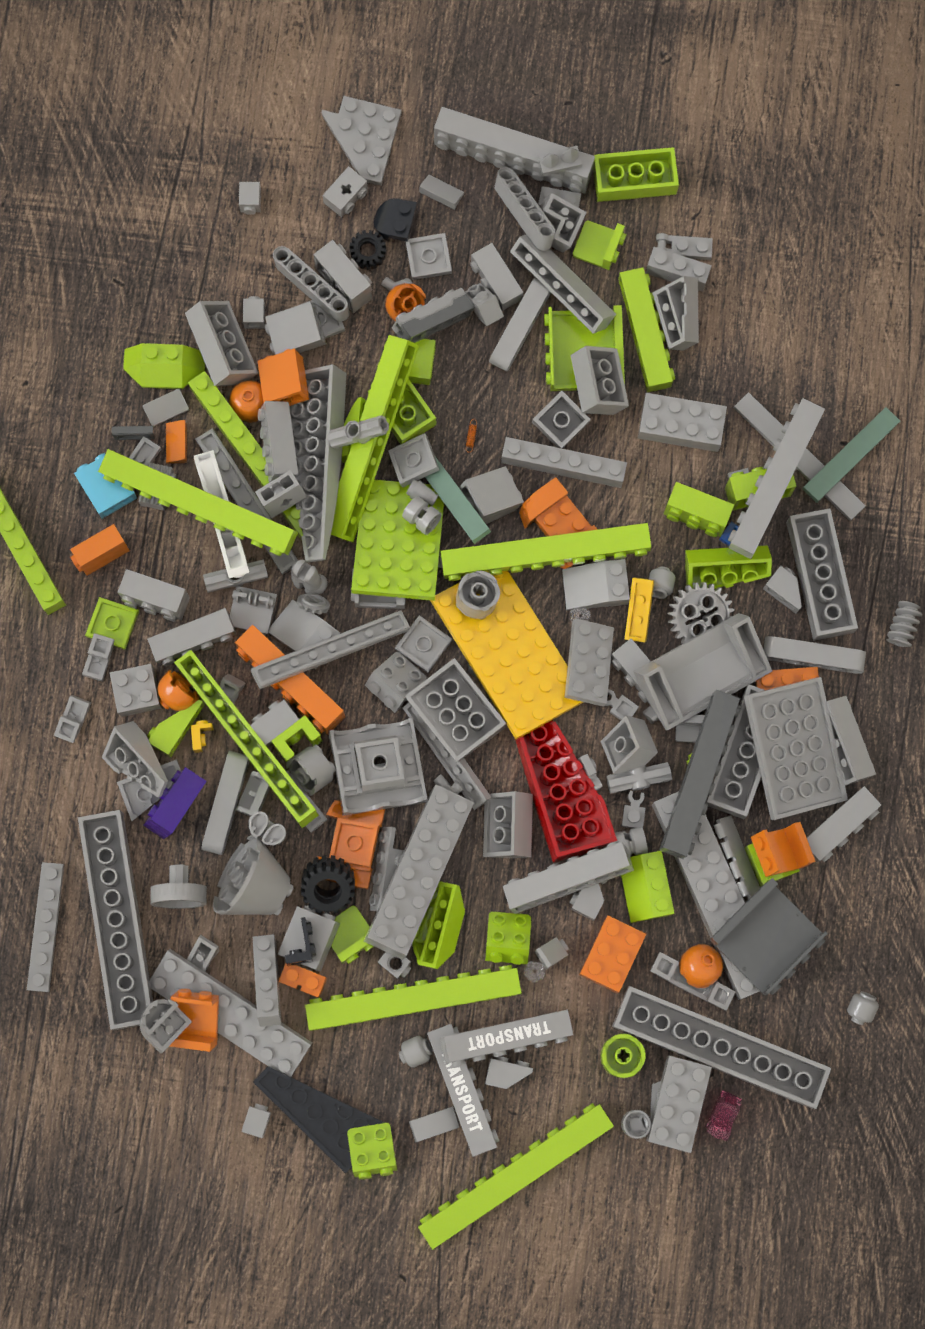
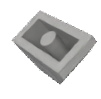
[763,566,802,614]
[535,937,569,970]

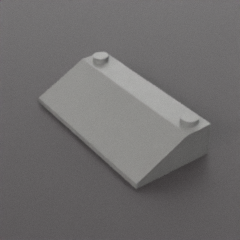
[633,613,772,730]

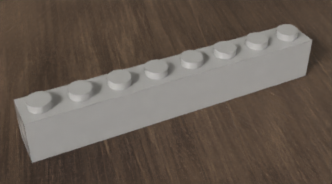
[728,398,825,559]

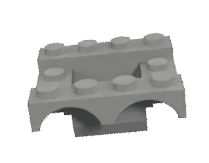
[329,718,427,816]

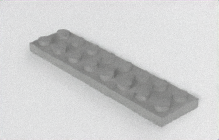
[149,949,312,1077]

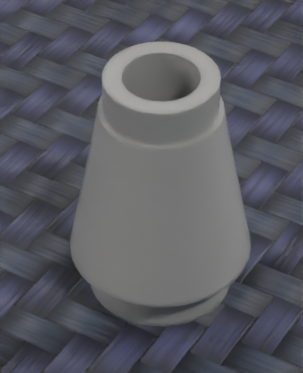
[406,480,438,506]

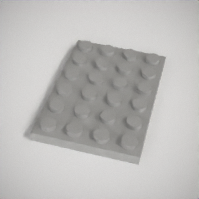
[744,677,848,820]

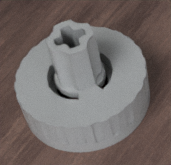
[151,865,207,909]

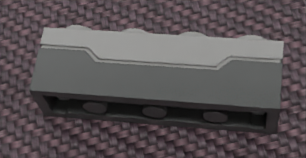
[392,287,475,343]

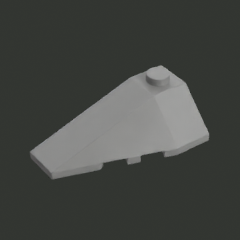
[102,721,168,797]

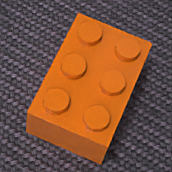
[579,915,646,993]

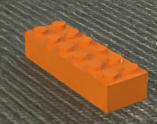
[235,624,345,735]

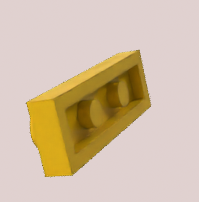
[625,577,654,642]

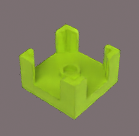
[272,715,323,762]

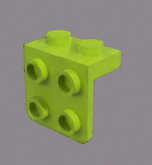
[573,221,627,270]
[331,906,375,964]
[485,912,531,965]
[347,1123,397,1179]

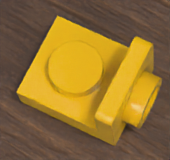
[191,720,214,753]

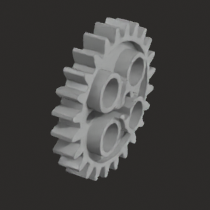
[667,582,735,644]

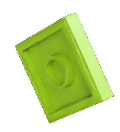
[85,597,139,650]

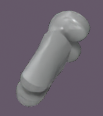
[291,560,328,595]
[249,811,286,845]

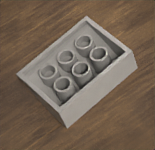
[405,658,506,763]

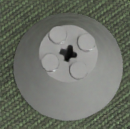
[213,835,293,915]

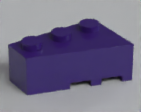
[143,767,207,839]

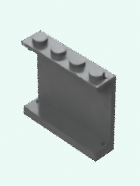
[709,878,828,996]

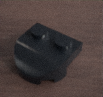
[373,198,417,242]

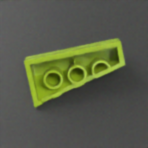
[685,545,772,589]

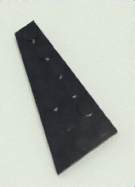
[253,1066,391,1174]

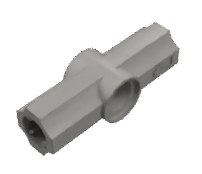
[327,416,389,449]
[203,559,268,593]
[606,762,672,794]

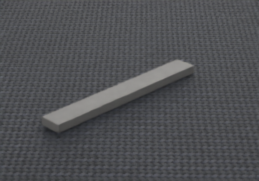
[734,392,865,521]
[195,428,298,575]
[251,610,410,689]

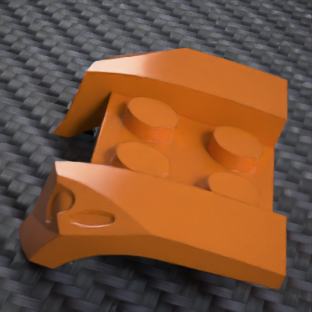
[519,477,598,569]
[317,800,385,890]

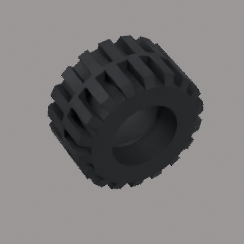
[301,855,355,914]

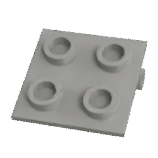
[230,586,277,634]

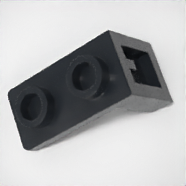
[285,917,316,966]

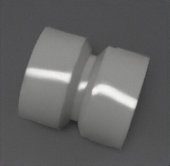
[402,496,442,535]
[615,827,648,857]
[621,1110,651,1139]

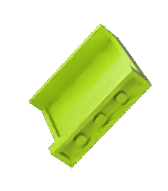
[544,305,625,391]

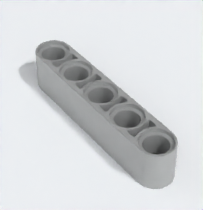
[494,167,555,251]
[273,246,350,322]
[489,278,551,371]
[763,636,866,674]
[201,751,249,855]

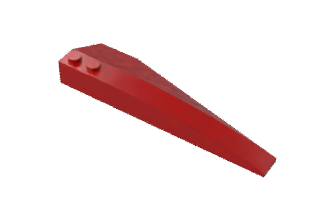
[515,720,617,863]

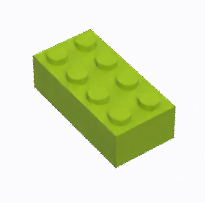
[593,147,679,202]

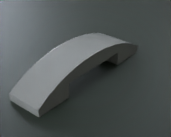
[650,952,736,1011]

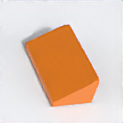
[166,420,187,464]

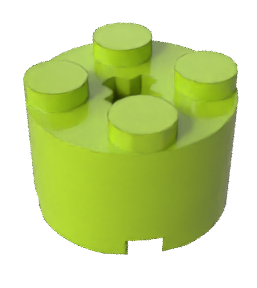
[600,1034,645,1078]

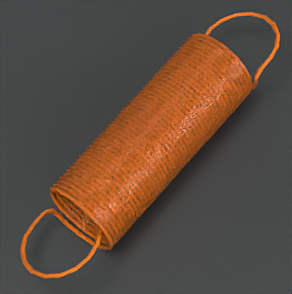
[466,419,477,452]

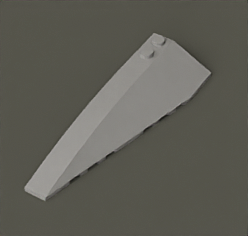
[289,364,346,563]

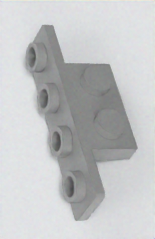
[369,827,404,911]

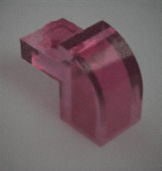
[706,1090,742,1141]

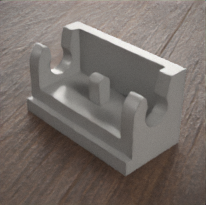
[236,771,270,816]

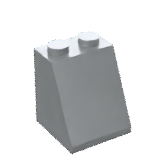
[459,466,524,524]

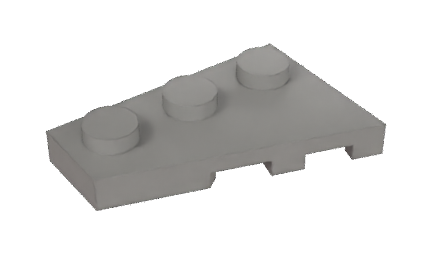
[117,760,181,821]

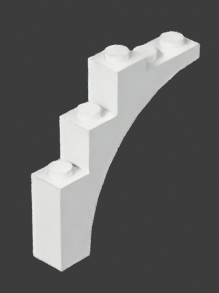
[194,450,249,578]

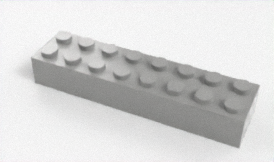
[434,107,595,193]
[364,785,474,960]

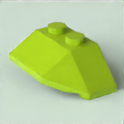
[123,343,205,389]
[412,882,465,969]

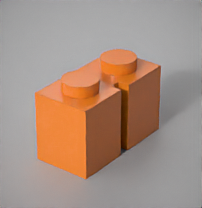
[278,963,327,998]

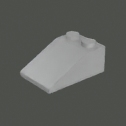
[562,559,630,610]
[268,600,340,670]

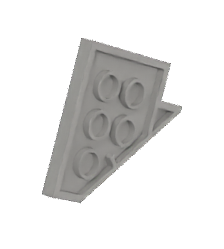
[321,96,401,186]

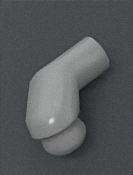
[381,277,413,291]
[434,774,463,795]

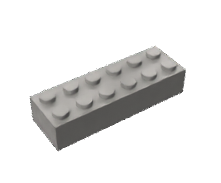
[786,508,858,641]
[705,684,764,819]

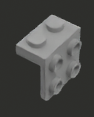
[365,652,426,713]

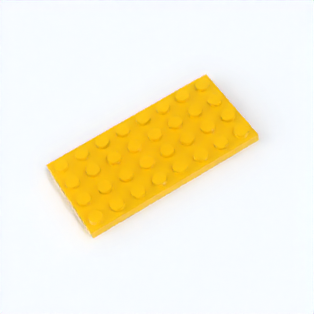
[430,571,584,740]

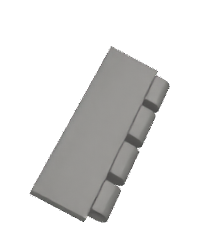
[714,816,760,899]

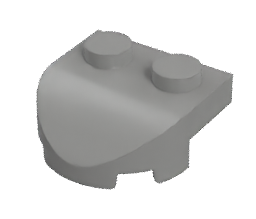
[140,999,192,1054]

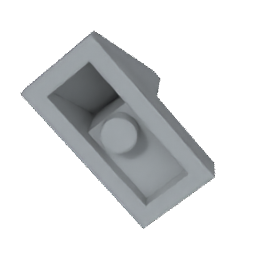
[187,935,219,972]

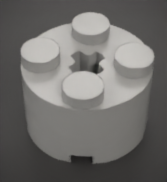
[456,571,500,619]
[286,745,336,796]

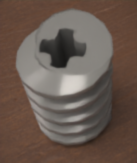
[886,601,922,647]

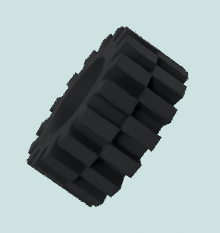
[350,230,386,270]

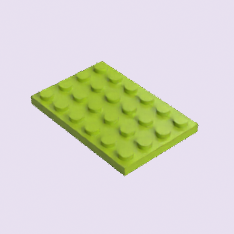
[351,480,444,601]

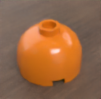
[385,283,426,321]
[229,380,263,423]
[157,670,199,711]
[679,944,723,988]

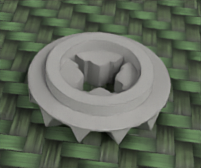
[296,593,330,615]

